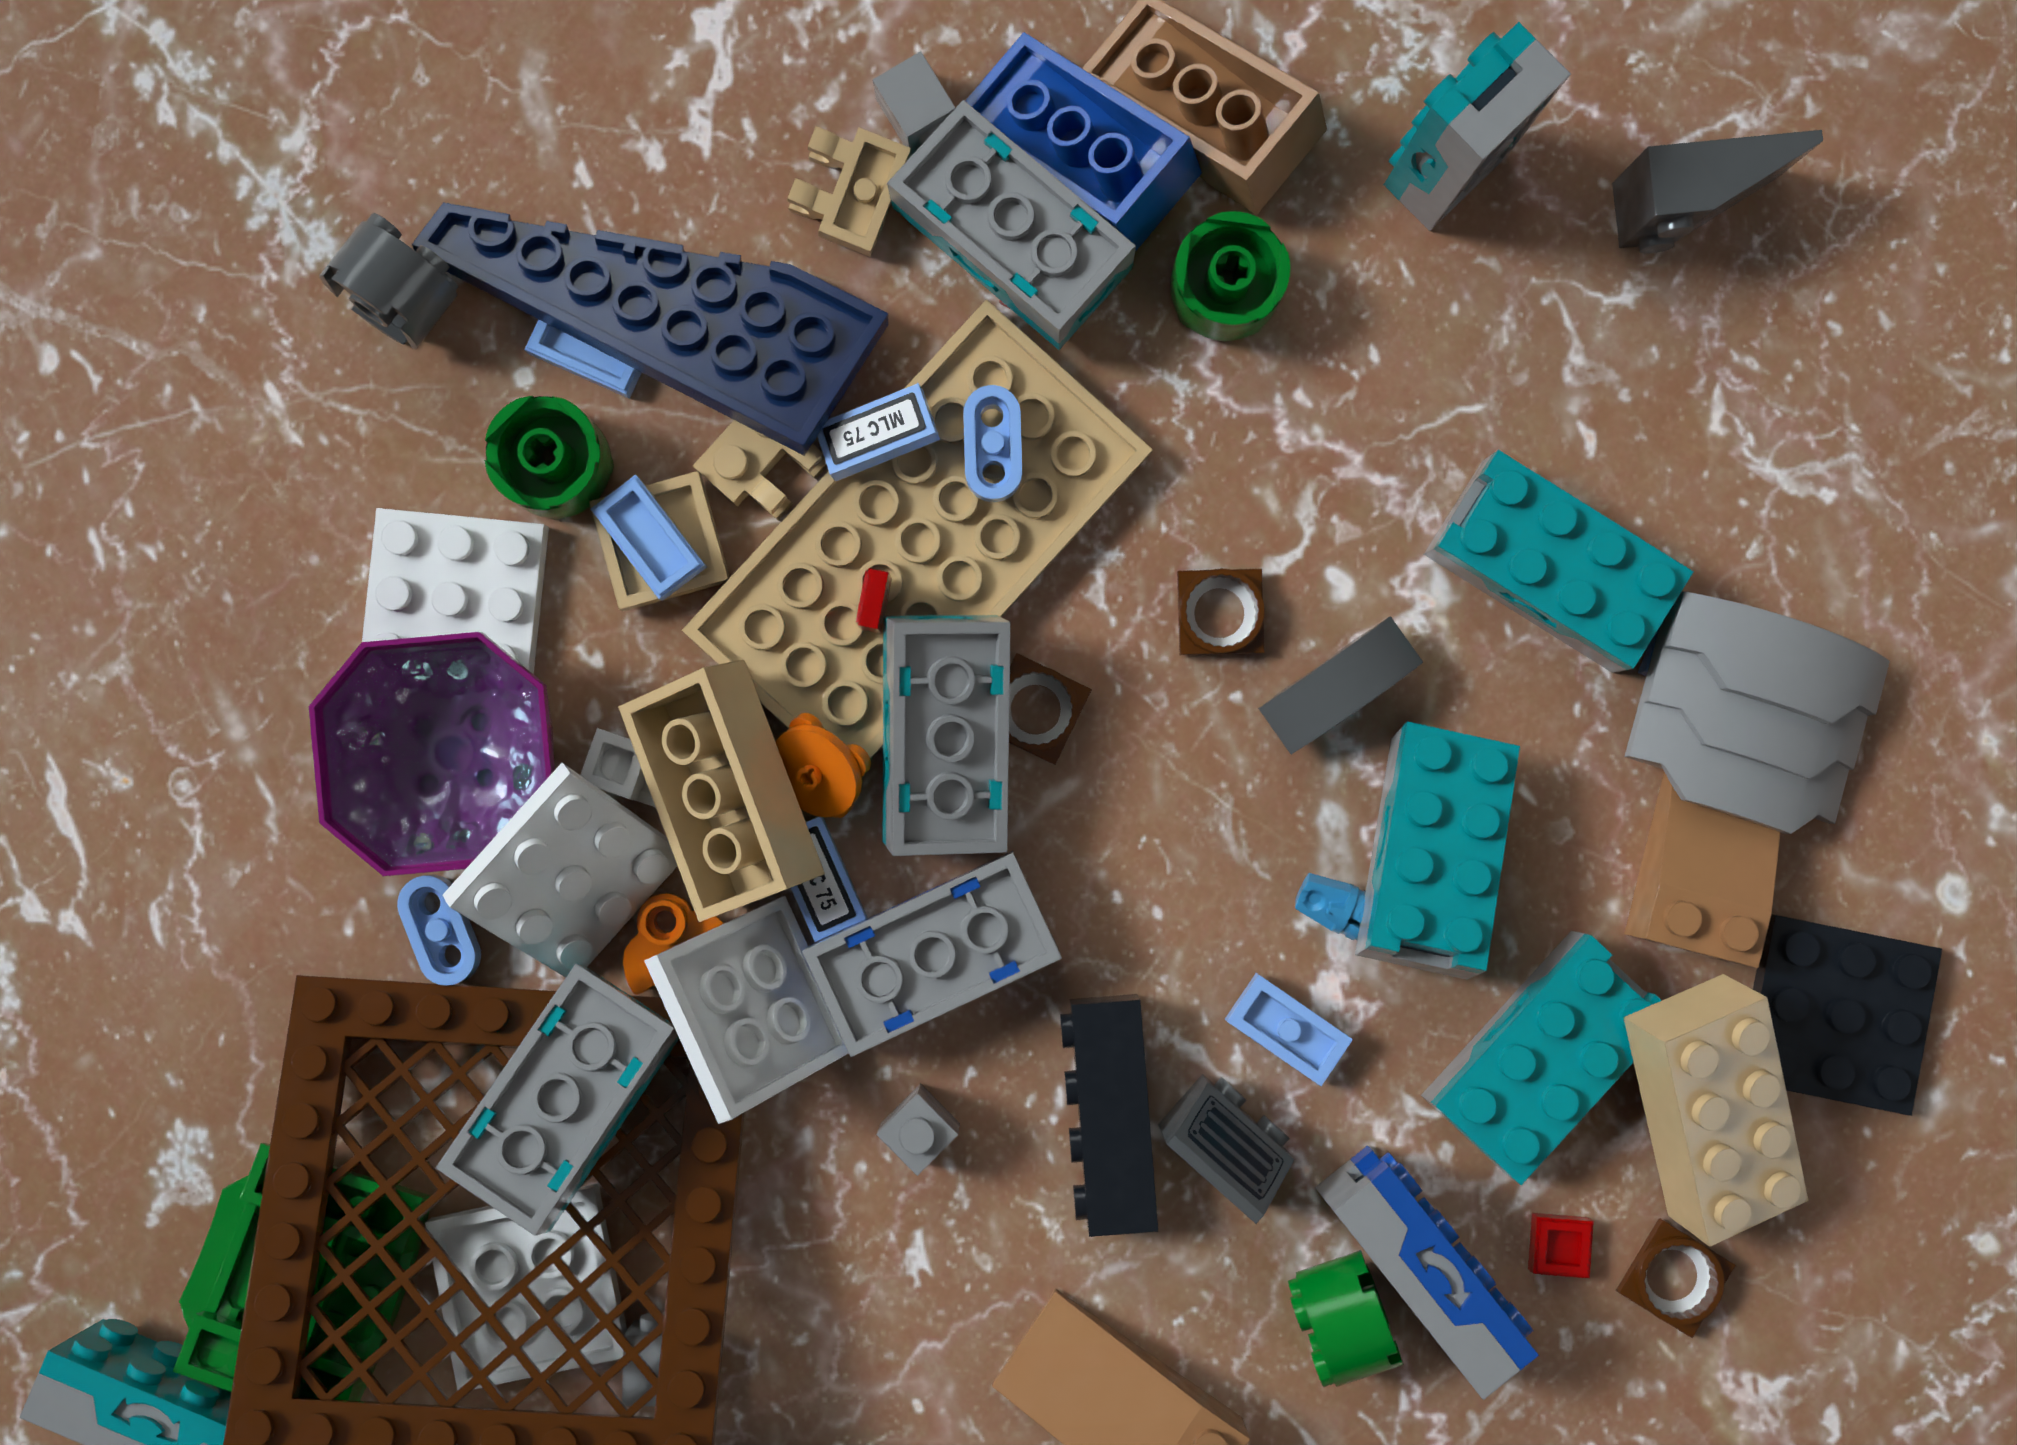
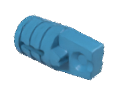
[1295,873,1366,940]

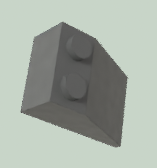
[1612,130,1823,254]

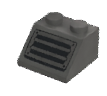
[1158,1074,1295,1224]

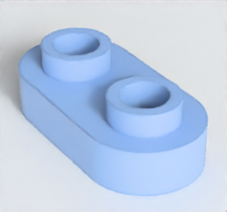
[963,385,1022,502]
[397,875,481,986]

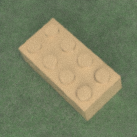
[618,660,825,922]
[1623,974,1808,1247]

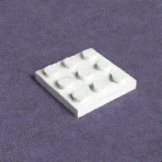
[362,508,549,674]
[442,763,678,978]
[644,896,849,1124]
[425,1183,627,1391]

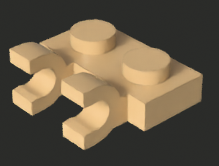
[787,126,911,257]
[693,420,827,520]

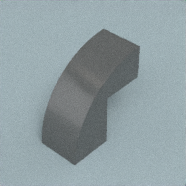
[1258,616,1423,754]

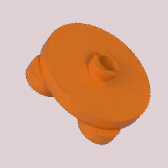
[775,713,871,818]

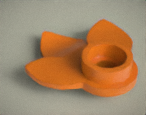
[623,893,724,995]

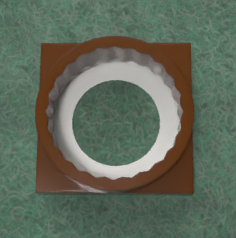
[1177,568,1265,655]
[1009,653,1092,765]
[1616,1218,1736,1338]

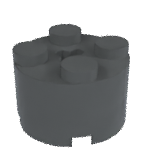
[319,213,458,349]

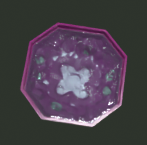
[308,632,555,876]

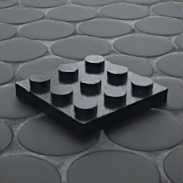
[1753,914,1942,1116]

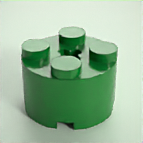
[1170,211,1290,341]
[484,396,614,520]
[1288,1250,1404,1387]

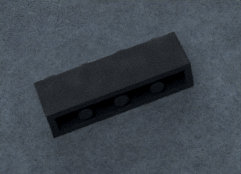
[1060,994,1158,1237]

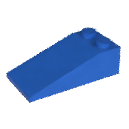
[965,32,1202,252]

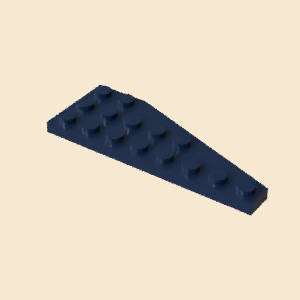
[412,202,889,456]

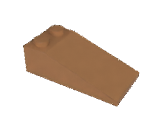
[1082,0,1327,215]
[1624,772,1780,968]
[992,1289,1250,1445]

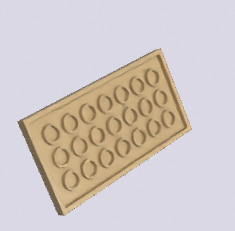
[682,299,1153,760]

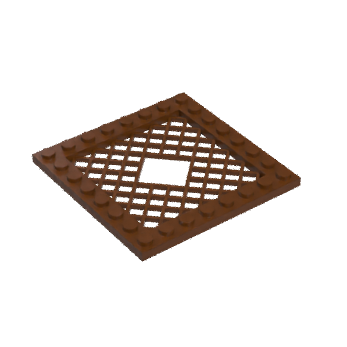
[223,975,745,1445]

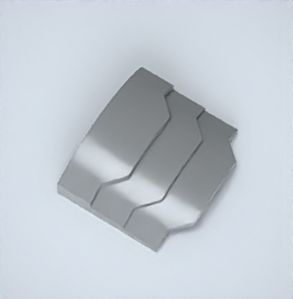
[1624,591,1890,834]

